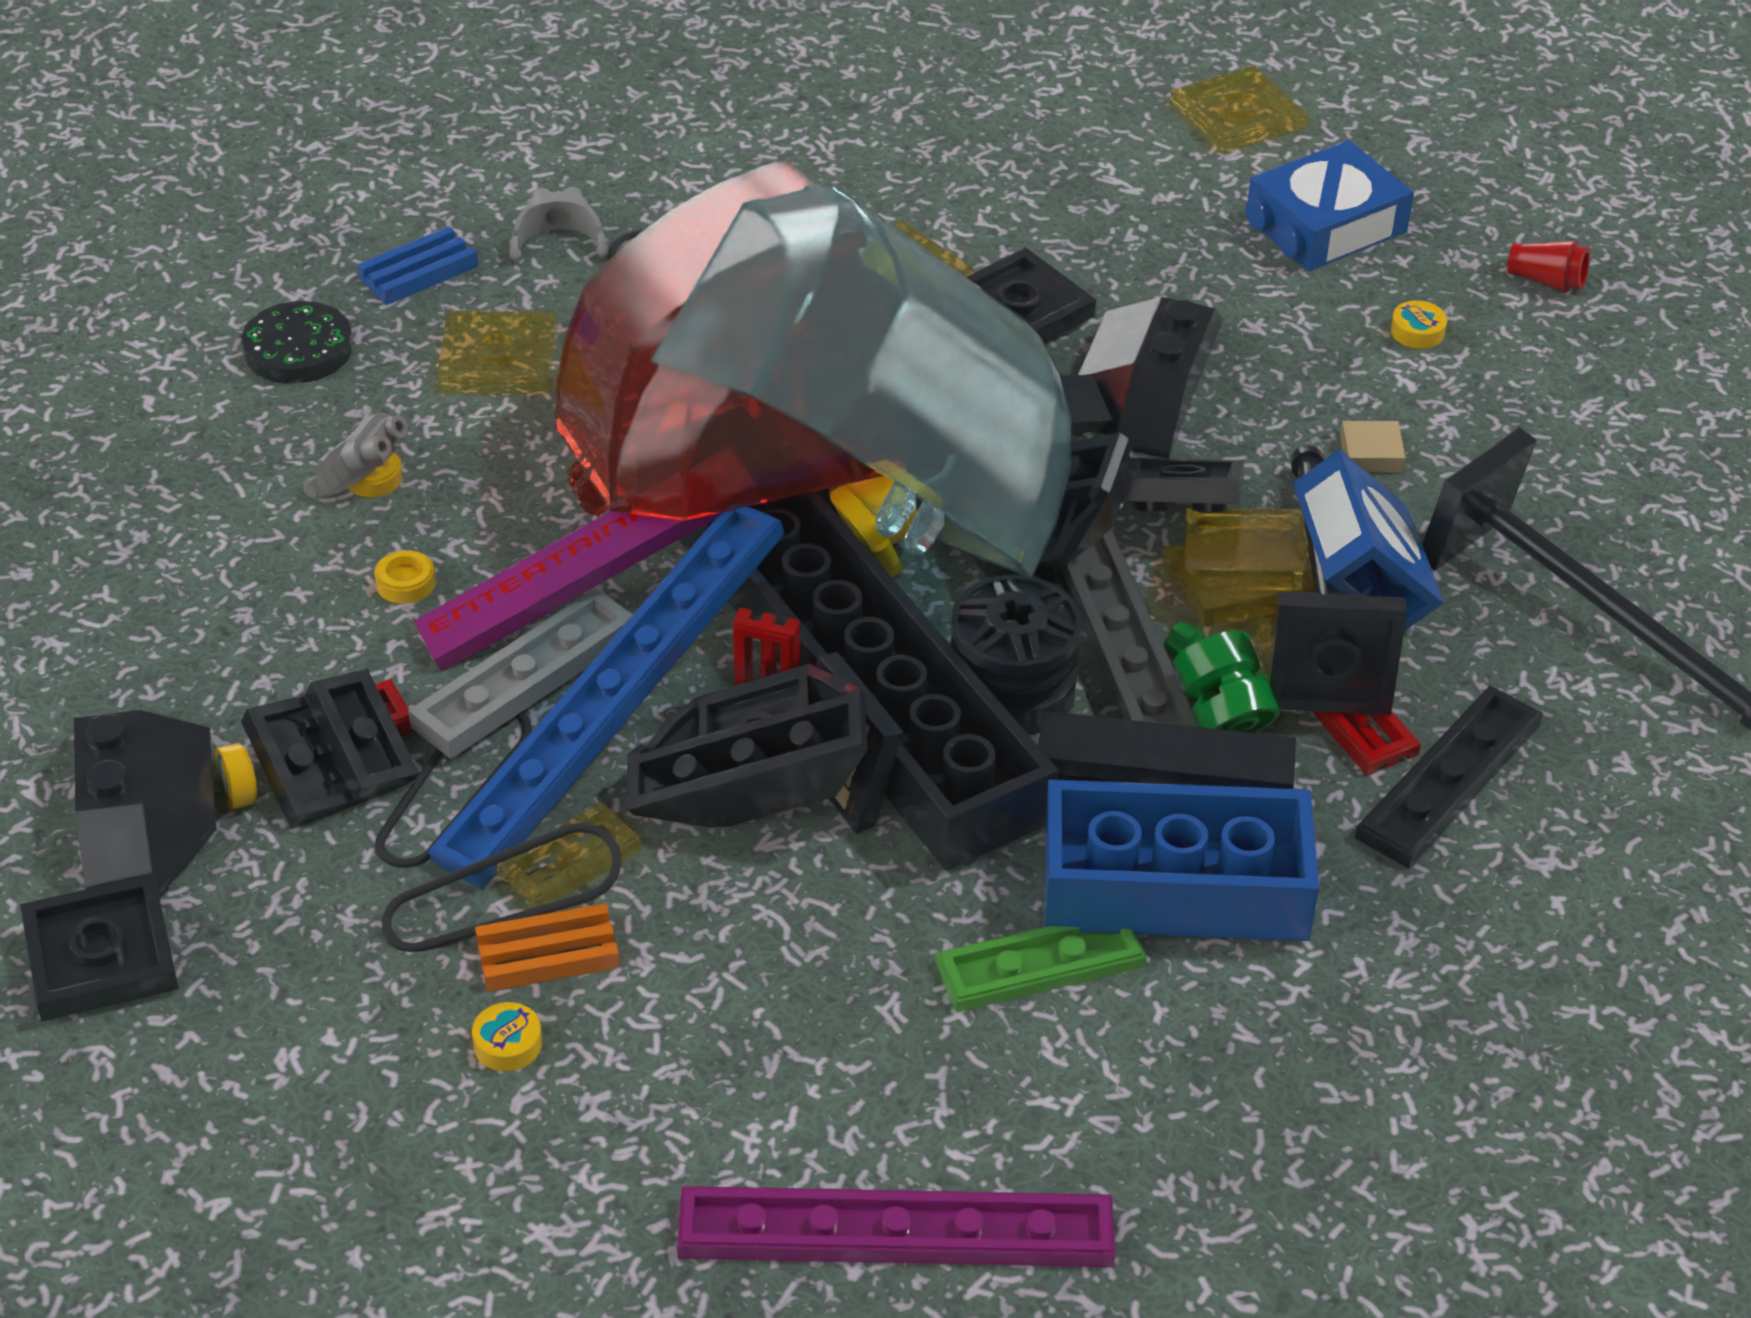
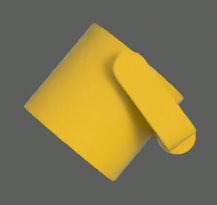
[829,460,926,578]

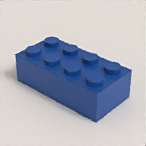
[1044,780,1319,941]

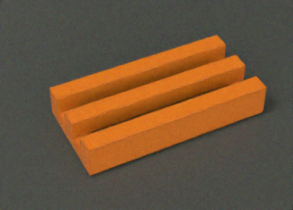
[475,903,620,992]

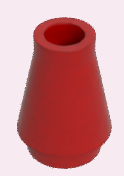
[1507,240,1590,293]

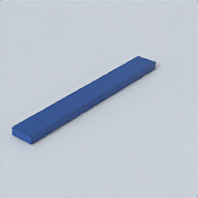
[428,500,784,890]

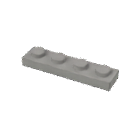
[408,588,633,759]

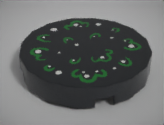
[241,300,353,383]

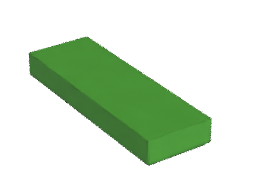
[935,926,1147,1013]

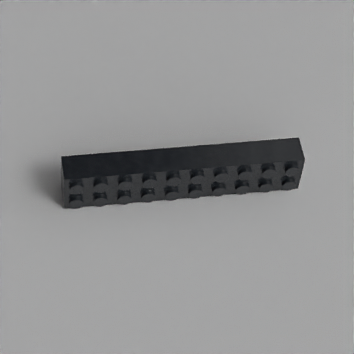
[638,403,1059,871]

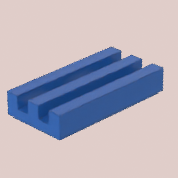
[357,226,478,305]

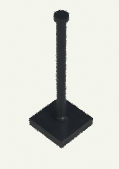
[1422,427,1751,730]
[1267,445,1407,715]

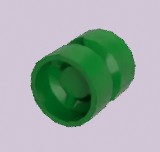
[1173,630,1280,733]

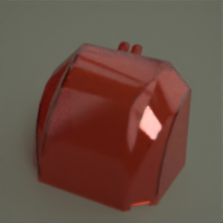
[554,160,902,521]

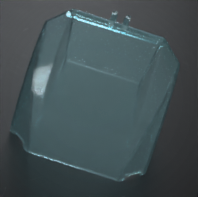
[651,182,1071,578]

